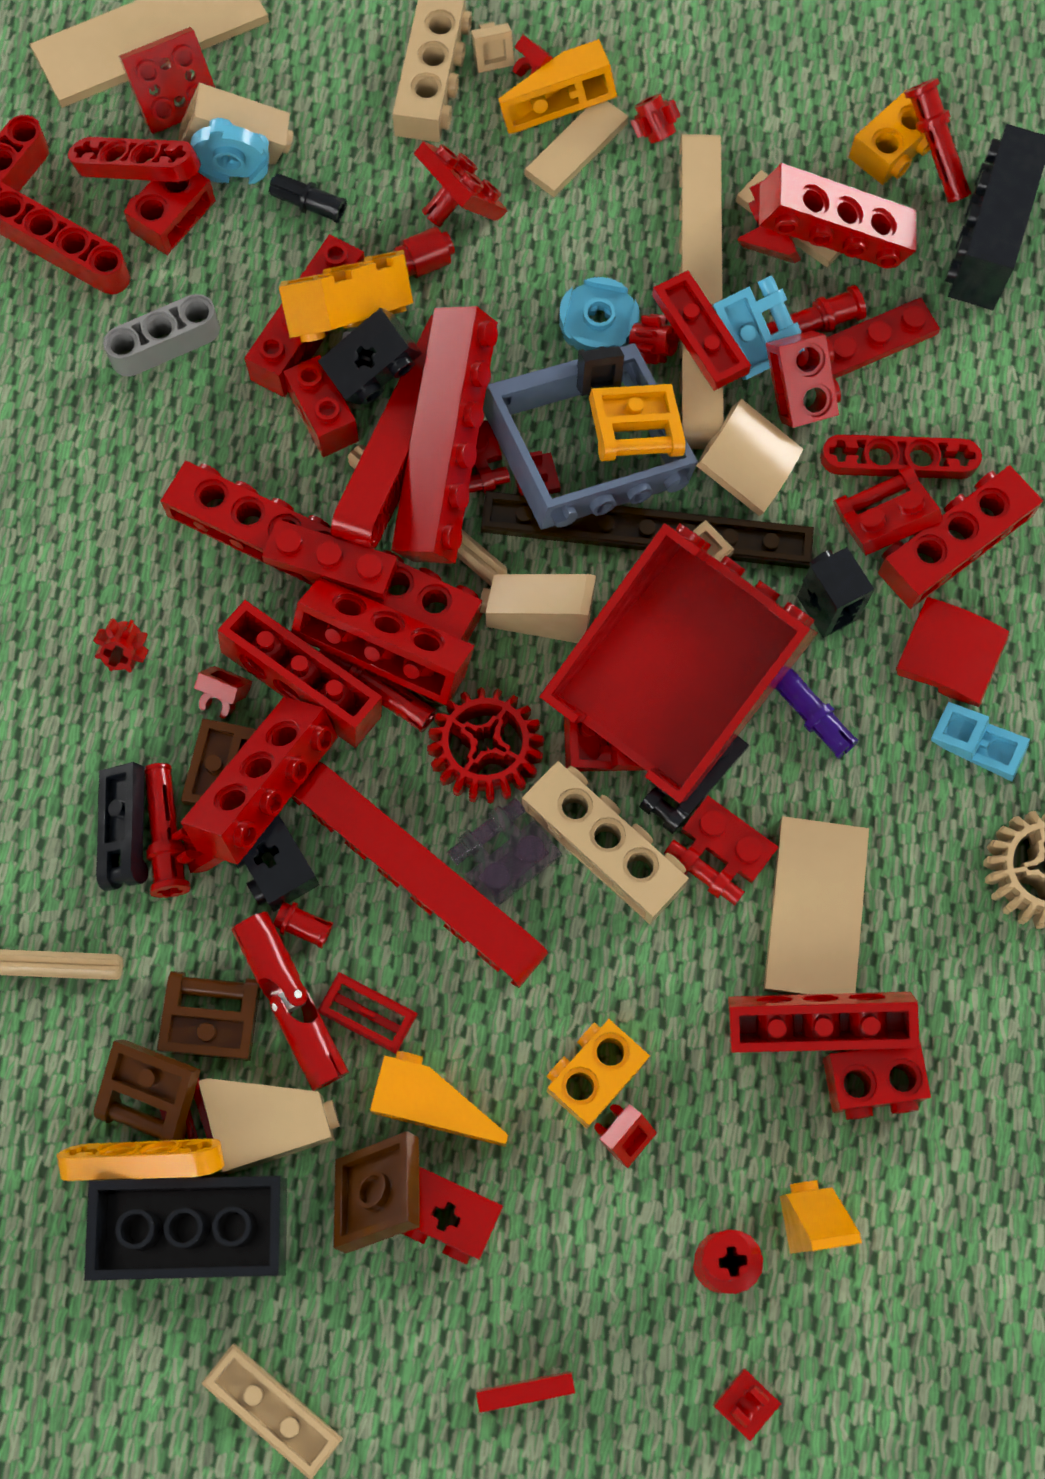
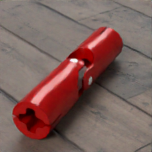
[232,911,349,1091]

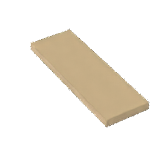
[30,0,269,108]

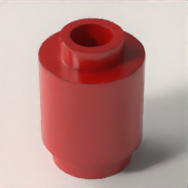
[393,226,455,279]

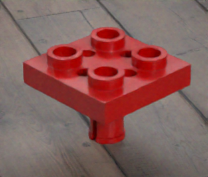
[119,27,215,134]
[413,141,508,227]

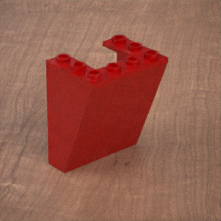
[539,523,818,804]

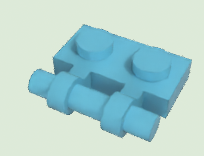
[712,275,805,380]

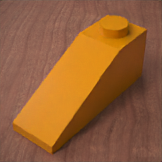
[498,39,618,134]
[370,1051,508,1147]
[780,1180,862,1253]

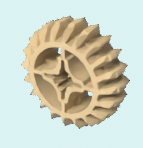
[983,811,1045,929]

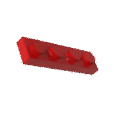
[796,297,940,390]

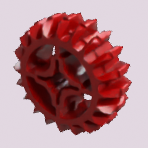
[427,687,544,804]

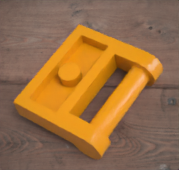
[589,384,686,462]

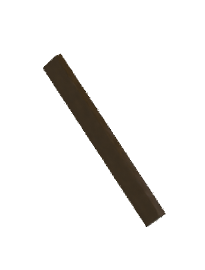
[481,491,814,569]

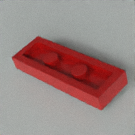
[652,270,751,391]
[262,519,398,601]

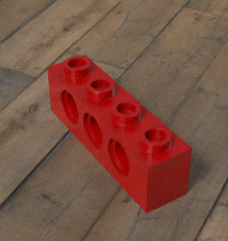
[759,163,917,269]
[244,234,364,398]
[878,465,1043,609]
[291,577,475,706]
[217,600,382,748]
[180,697,338,865]
[728,992,920,1053]

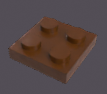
[333,1131,420,1254]

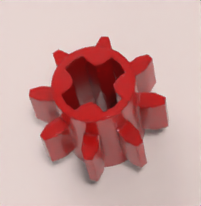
[630,93,681,144]
[629,314,679,365]
[93,618,149,673]

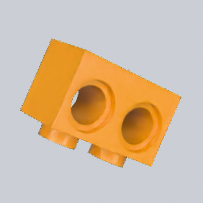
[848,90,930,185]
[546,1019,650,1129]

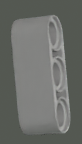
[103,294,220,376]

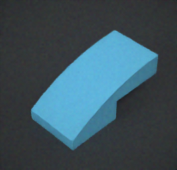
[931,701,1030,782]

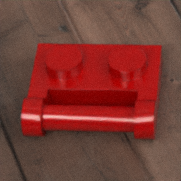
[833,465,943,556]

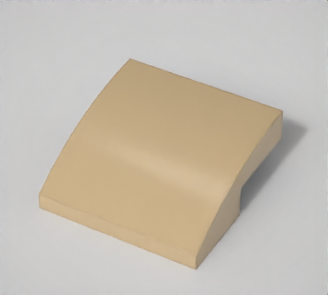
[696,398,803,516]

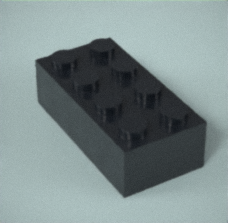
[945,124,1045,310]
[84,1176,287,1281]

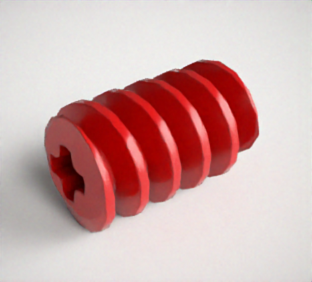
[693,1229,763,1294]

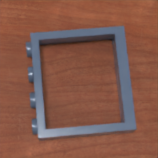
[483,343,698,530]

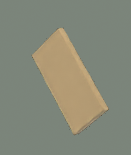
[763,816,869,995]

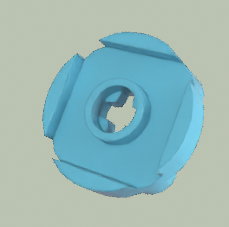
[190,118,269,184]
[559,277,639,351]

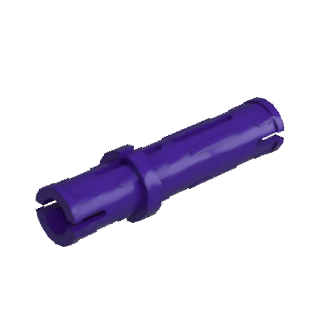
[775,668,859,759]

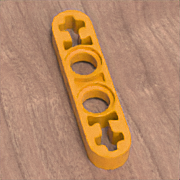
[57,1139,225,1181]

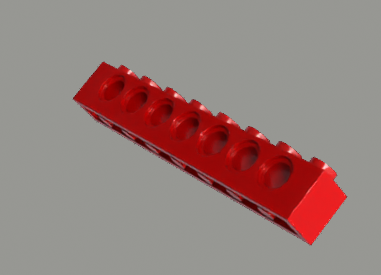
[160,460,483,642]

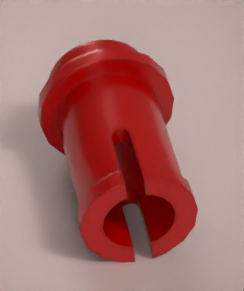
[274,902,334,949]

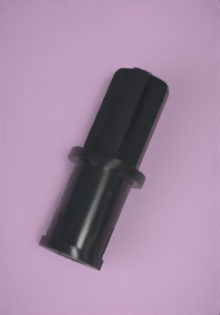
[269,174,347,223]

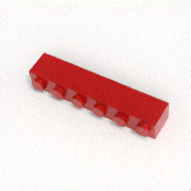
[391,306,498,564]

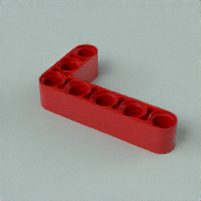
[0,115,130,294]

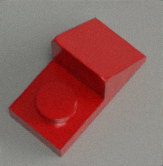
[737,181,802,264]

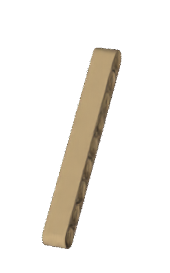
[679,134,724,449]

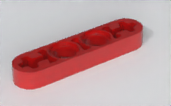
[68,137,201,182]
[820,434,982,479]

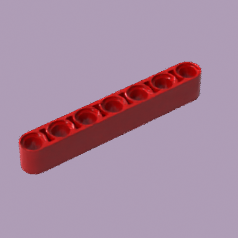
[331,315,433,548]
[291,762,549,988]

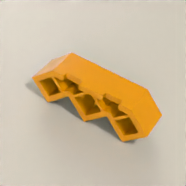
[279,250,413,342]

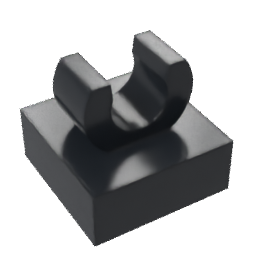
[576,346,625,396]

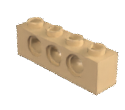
[392,0,472,143]
[521,761,689,925]

